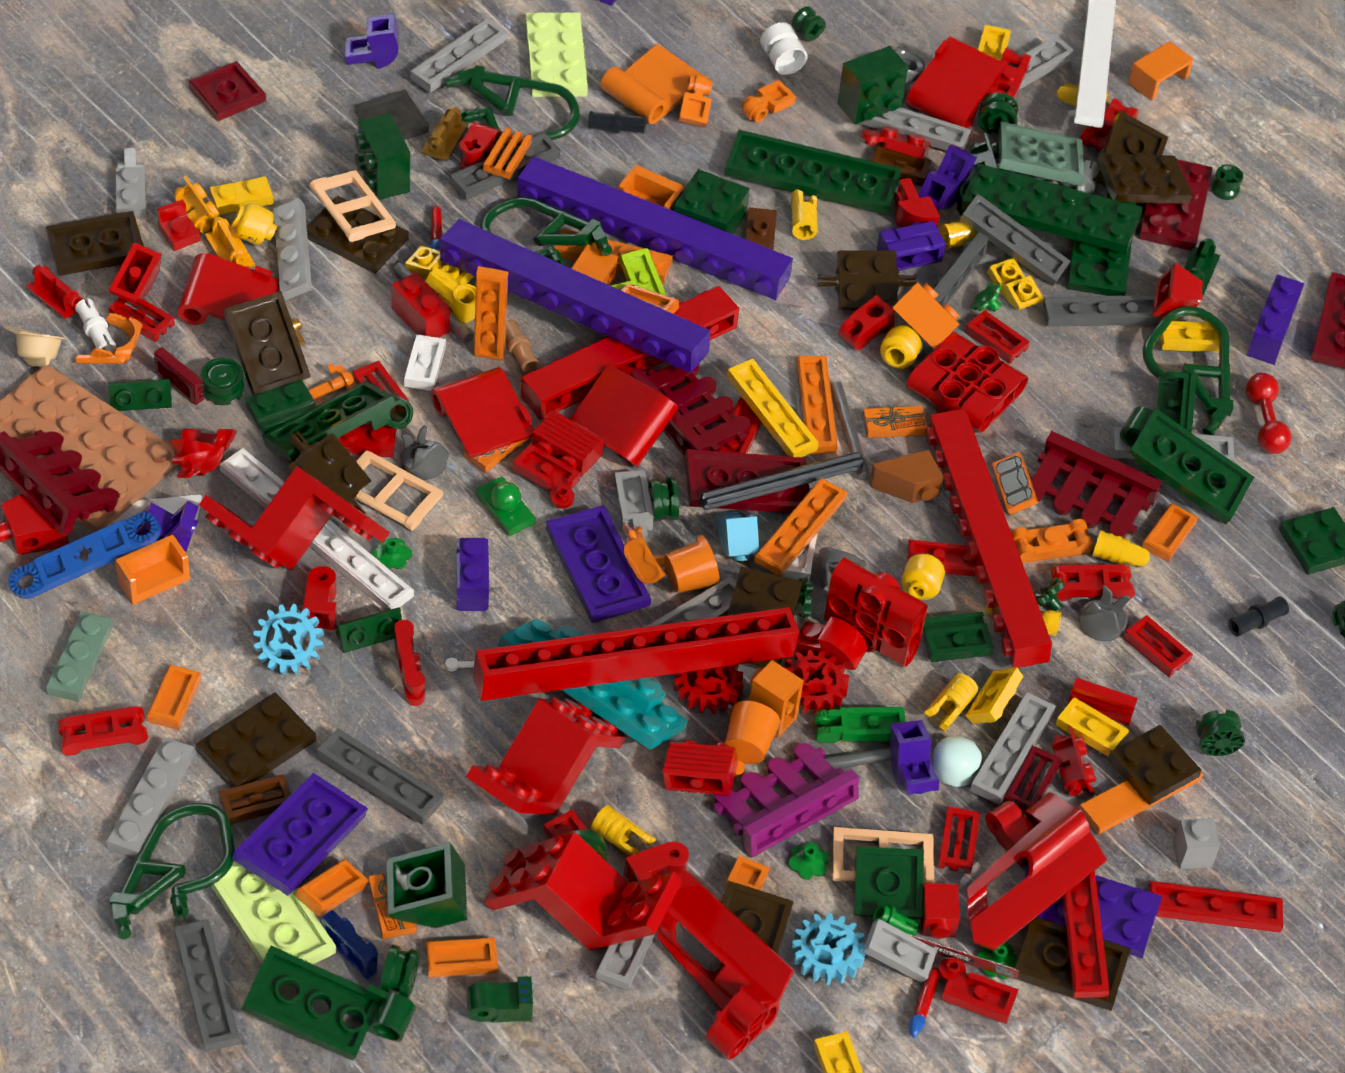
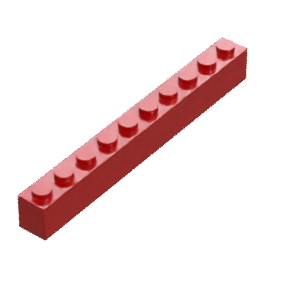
[925,409,1052,668]
[473,607,800,701]

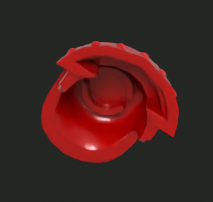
[168,429,237,478]

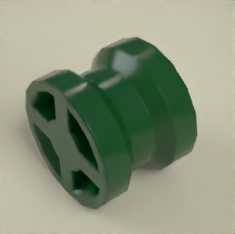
[791,6,826,41]
[1212,164,1244,200]

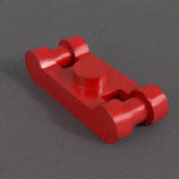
[986,48,1032,105]
[1080,98,1139,153]
[1051,564,1135,601]
[395,620,425,706]
[57,706,148,756]

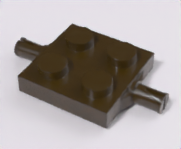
[817,250,917,310]
[284,431,372,514]

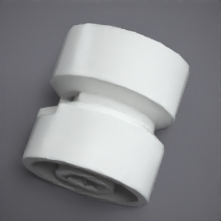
[760,23,808,75]

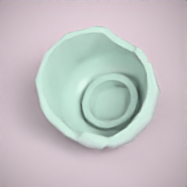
[933,736,982,787]

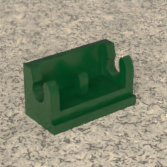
[1156,371,1197,432]

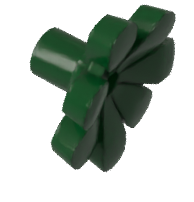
[797,577,813,618]
[1033,577,1065,611]

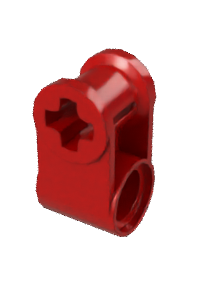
[460,122,502,170]

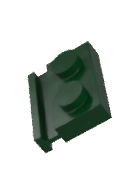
[246,379,316,434]
[923,611,994,662]

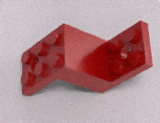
[198,466,390,571]
[466,697,627,815]
[484,832,683,951]

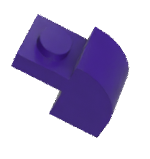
[345,14,399,69]
[919,145,977,210]
[136,501,199,552]
[890,720,939,795]

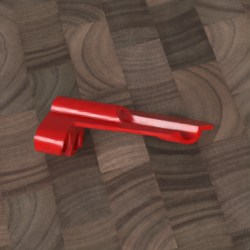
[967,792,1107,950]
[657,871,794,1060]

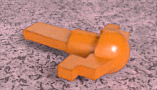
[309,363,354,401]

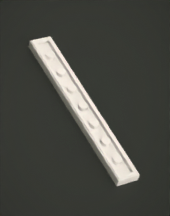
[1074,0,1116,128]
[220,448,414,609]

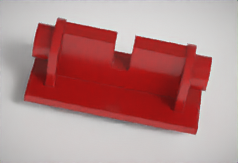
[26,265,88,319]
[1052,726,1097,796]

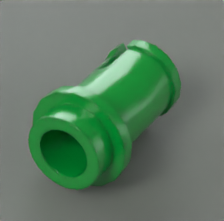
[873,904,918,936]

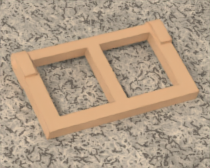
[309,170,396,242]
[355,450,443,531]
[831,827,935,887]

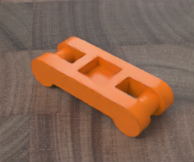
[1011,519,1095,563]

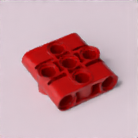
[906,332,1028,433]
[824,557,928,667]

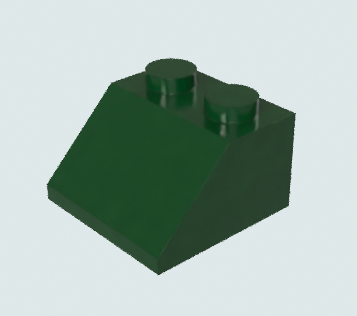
[387,842,467,928]

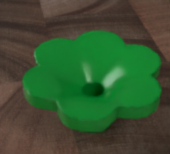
[971,283,1002,312]
[372,538,412,569]
[788,842,829,880]
[977,943,1019,980]

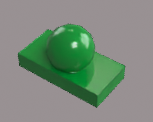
[476,476,536,536]

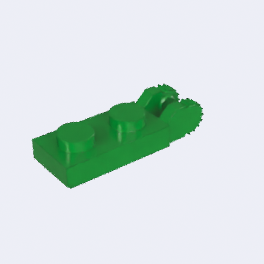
[814,707,906,744]

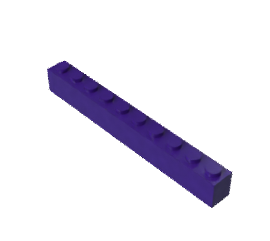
[517,156,793,300]
[439,219,710,373]

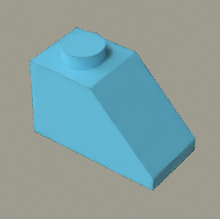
[714,510,759,561]

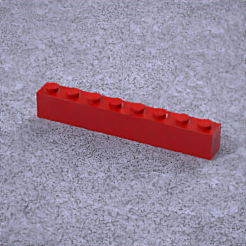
[521,286,740,420]

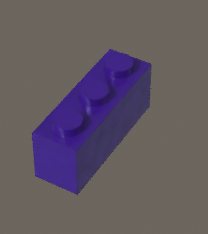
[1247,274,1305,365]

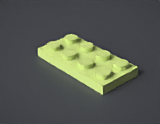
[526,12,588,97]
[211,861,336,964]

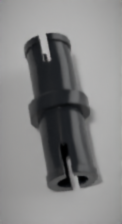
[588,111,646,134]
[1228,596,1289,637]

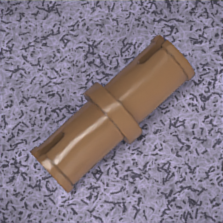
[506,320,539,373]

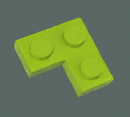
[612,248,667,296]

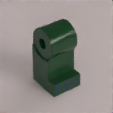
[467,976,533,1023]

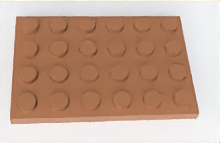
[0,365,178,532]

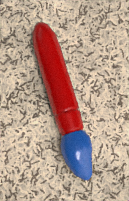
[430,205,442,251]
[908,967,939,1038]

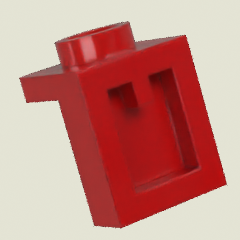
[157,200,200,251]

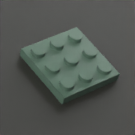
[998,122,1085,186]

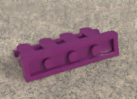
[713,743,859,858]

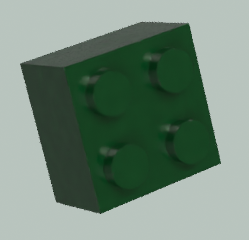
[837,46,908,125]
[354,113,410,200]
[674,169,750,234]

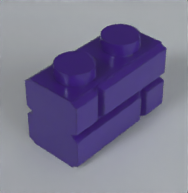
[877,221,945,271]
[456,538,489,611]

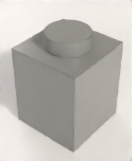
[1173,818,1220,869]

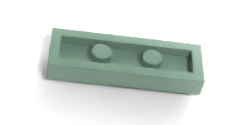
[46,611,113,702]

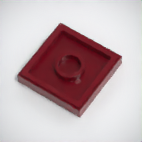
[188,61,266,122]

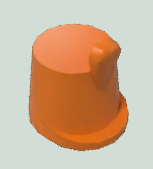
[654,534,720,594]
[724,701,781,777]

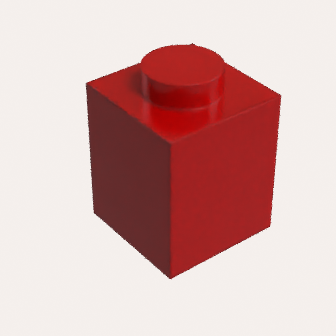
[921,883,960,939]

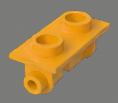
[174,175,220,233]
[205,217,255,268]

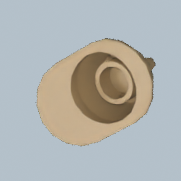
[3,326,67,367]

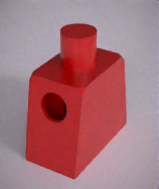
[0,494,69,555]

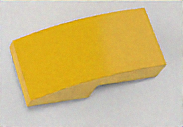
[405,245,473,284]
[987,258,1044,310]

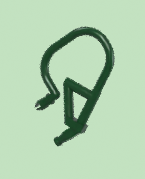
[444,65,580,145]
[480,197,612,265]
[1142,306,1233,435]
[109,803,235,939]

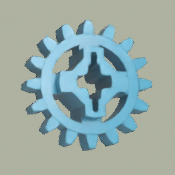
[253,604,325,675]
[791,912,866,985]

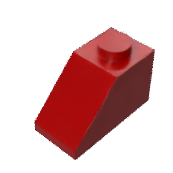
[109,242,162,304]
[1152,263,1203,318]

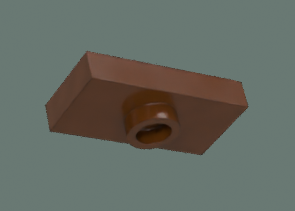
[745,207,777,250]

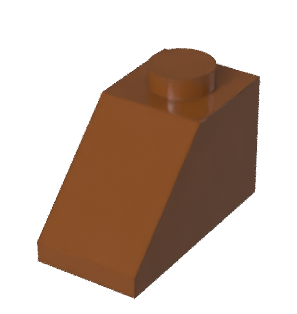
[869,450,943,503]

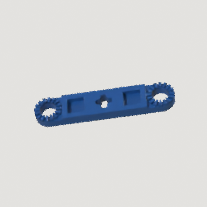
[8,512,161,599]

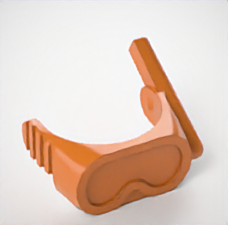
[76,312,143,364]
[622,524,668,584]

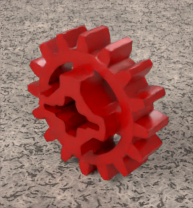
[784,650,849,714]
[673,664,743,714]

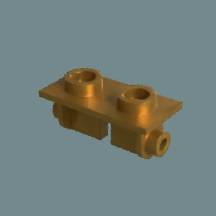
[421,107,469,161]

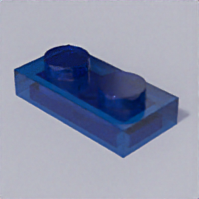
[322,909,378,980]

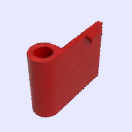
[906,36,1006,129]
[178,253,280,325]
[570,363,679,468]
[431,367,534,459]

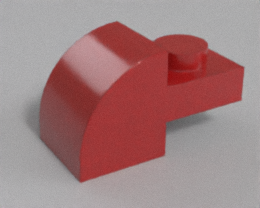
[894,178,940,228]
[795,617,868,670]

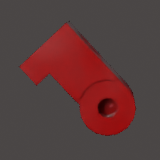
[838,295,895,350]
[303,566,337,630]
[985,801,1034,867]
[623,841,689,883]

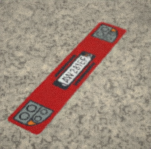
[910,935,1019,980]

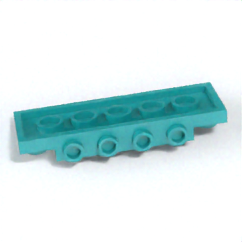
[497,619,688,750]

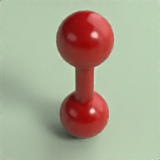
[1245,373,1292,454]

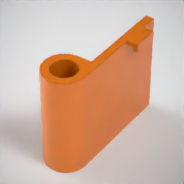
[600,43,702,124]

